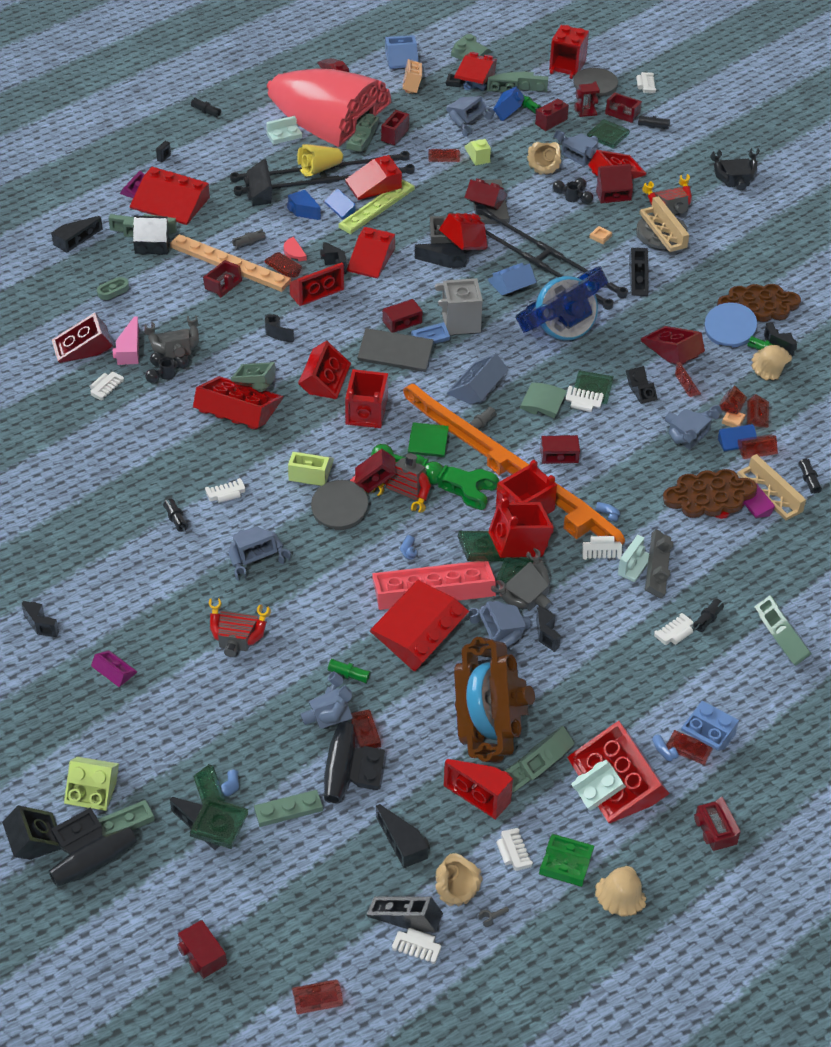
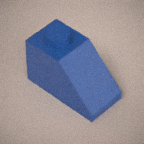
[493,86,525,121]
[287,190,321,220]

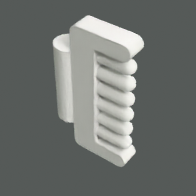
[636,72,656,93]
[90,372,124,400]
[566,386,604,413]
[205,478,245,503]
[582,536,622,560]
[654,613,693,645]
[496,828,533,871]
[392,928,441,964]

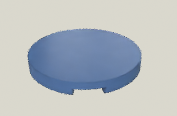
[705,303,757,348]

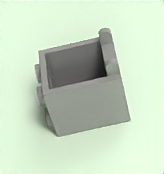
[435,278,483,335]

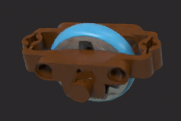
[454,637,535,763]

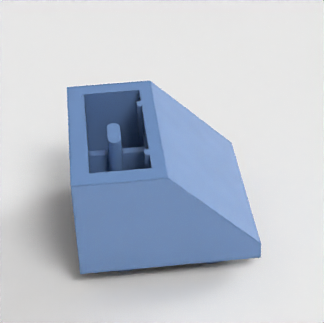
[385,35,418,69]
[488,262,537,295]
[681,700,739,751]

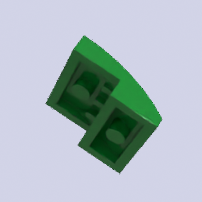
[408,422,449,457]
[539,834,594,887]

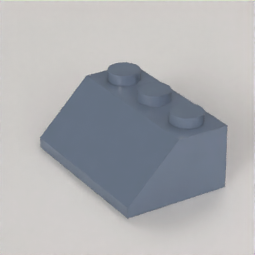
[447,353,508,404]

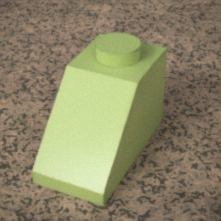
[465,139,491,165]

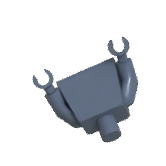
[446,96,495,137]
[553,130,598,166]
[665,405,722,450]
[229,526,291,581]
[468,601,531,659]
[300,671,352,728]

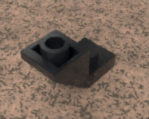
[320,242,347,275]
[764,322,797,356]
[625,366,658,404]
[22,601,59,637]
[536,605,561,652]

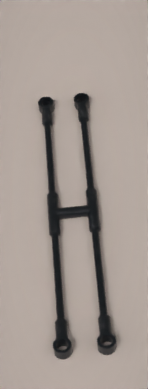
[230,151,415,196]
[475,204,628,310]

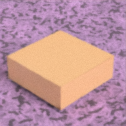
[589,226,612,244]
[722,409,746,427]

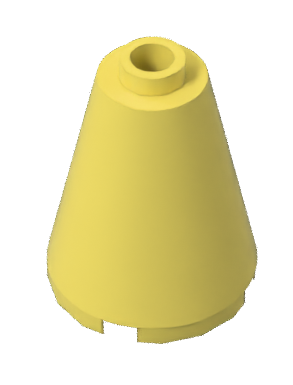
[297,144,343,177]

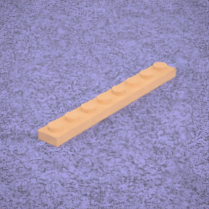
[170,234,291,292]

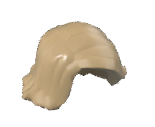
[527,142,561,175]
[751,345,792,380]
[435,853,483,907]
[595,866,646,917]

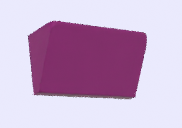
[120,171,145,198]
[744,483,775,518]
[91,650,137,687]

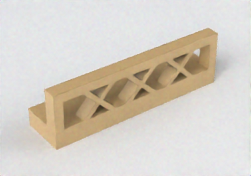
[640,196,689,252]
[737,454,806,520]

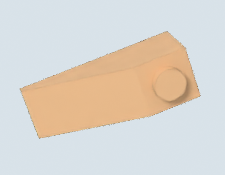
[402,59,422,93]

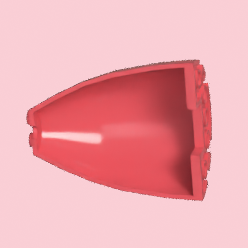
[267,69,391,147]

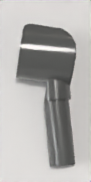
[479,906,509,927]

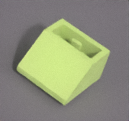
[288,452,334,486]
[64,757,119,811]

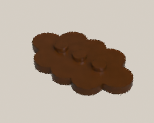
[717,284,801,322]
[663,469,757,518]

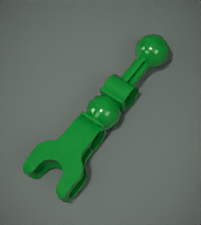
[371,444,499,510]

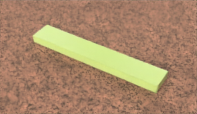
[338,179,415,234]

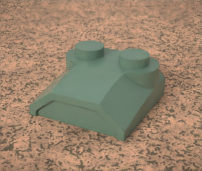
[451,34,491,60]
[231,362,276,391]

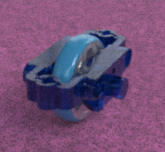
[515,266,608,341]

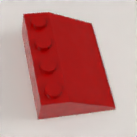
[130,167,210,225]
[193,376,284,429]
[370,580,469,671]
[567,720,670,823]

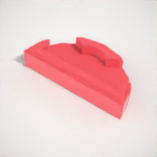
[283,237,307,261]

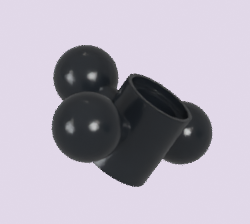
[552,178,593,204]
[145,352,189,383]

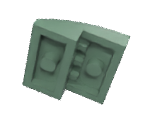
[520,383,567,418]

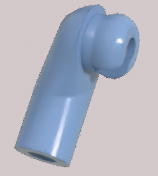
[464,81,487,91]
[595,502,620,522]
[400,535,417,560]
[652,735,679,761]
[217,770,239,798]

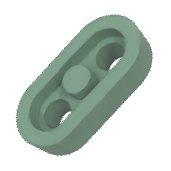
[97,277,129,300]

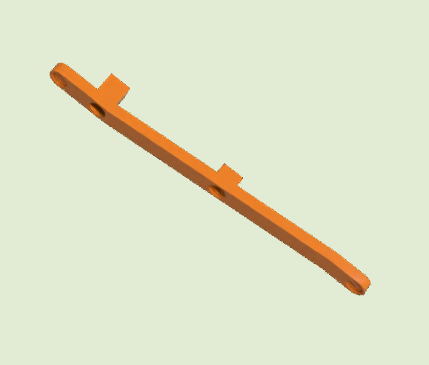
[403,383,625,545]

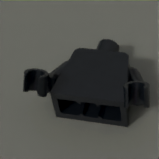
[710,148,760,191]

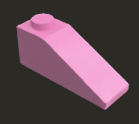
[113,316,139,365]

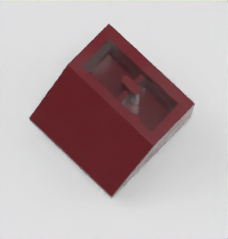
[596,164,633,203]
[464,178,508,210]

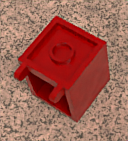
[549,25,589,79]
[345,369,388,428]
[496,460,557,514]
[488,498,554,558]

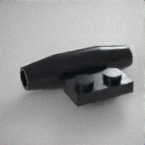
[324,721,385,804]
[49,807,137,887]

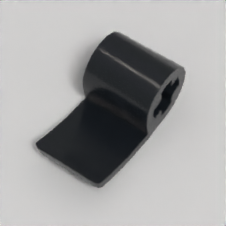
[265,314,294,342]

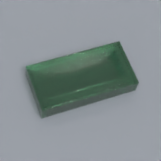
[193,764,225,808]

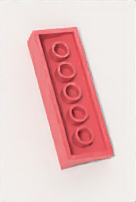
[372,560,496,610]

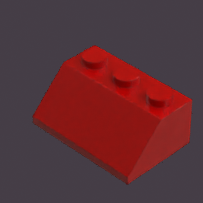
[439,213,488,250]
[289,262,344,306]
[298,340,351,399]

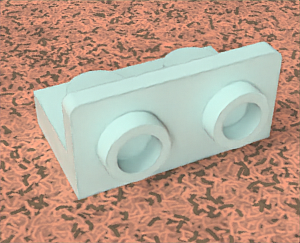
[266,116,302,145]
[618,535,649,582]
[571,760,626,811]

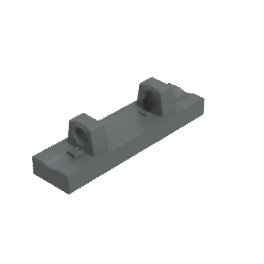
[645,529,673,598]

